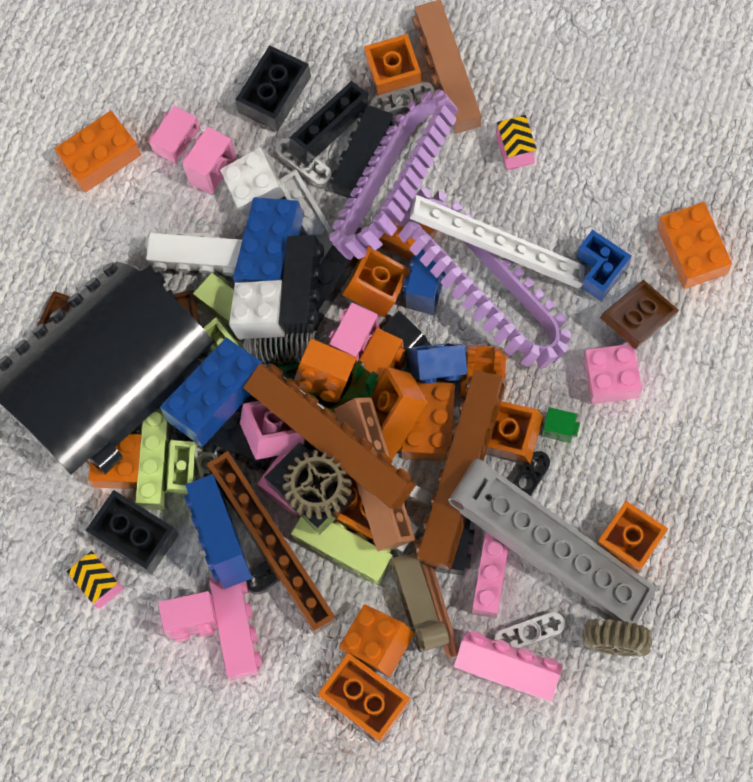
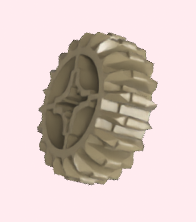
[283,450,352,519]
[582,619,653,657]

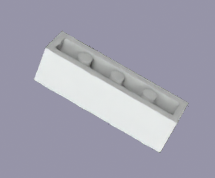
[146,233,242,276]

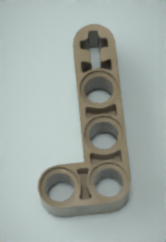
[390,551,449,653]

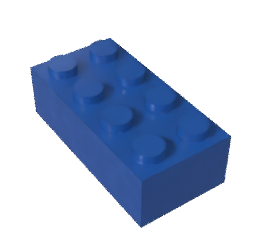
[233,197,304,283]
[160,337,263,447]
[184,474,252,589]

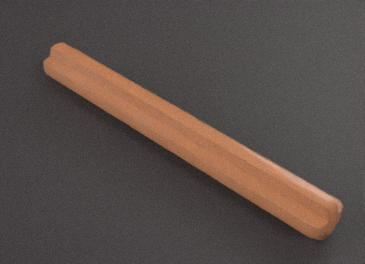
[413,538,459,658]

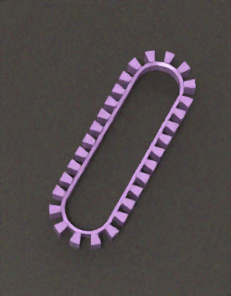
[329,89,458,260]
[395,188,571,369]

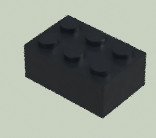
[235,45,311,132]
[264,442,355,535]
[85,490,179,575]

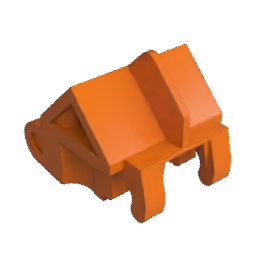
[460,342,507,400]

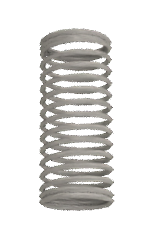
[244,330,321,365]

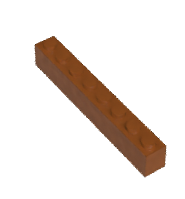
[243,364,416,509]
[416,370,507,571]
[207,451,336,635]

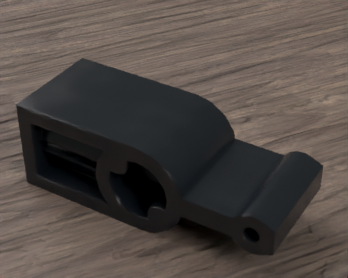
[381,311,432,355]

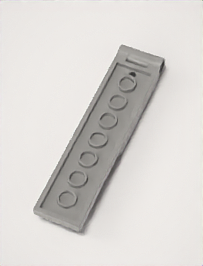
[448,459,656,624]

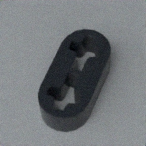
[246,561,279,595]

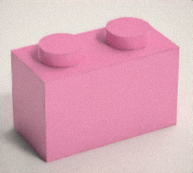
[149,106,200,164]

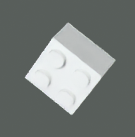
[220,147,286,217]
[229,280,285,339]

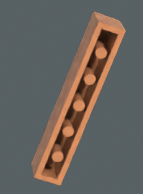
[412,0,482,134]
[334,398,415,552]

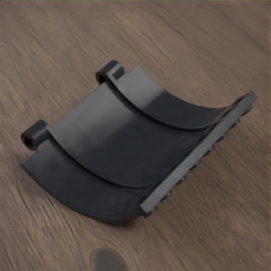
[0,262,215,475]

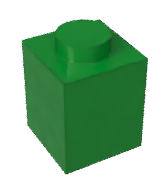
[542,407,580,443]

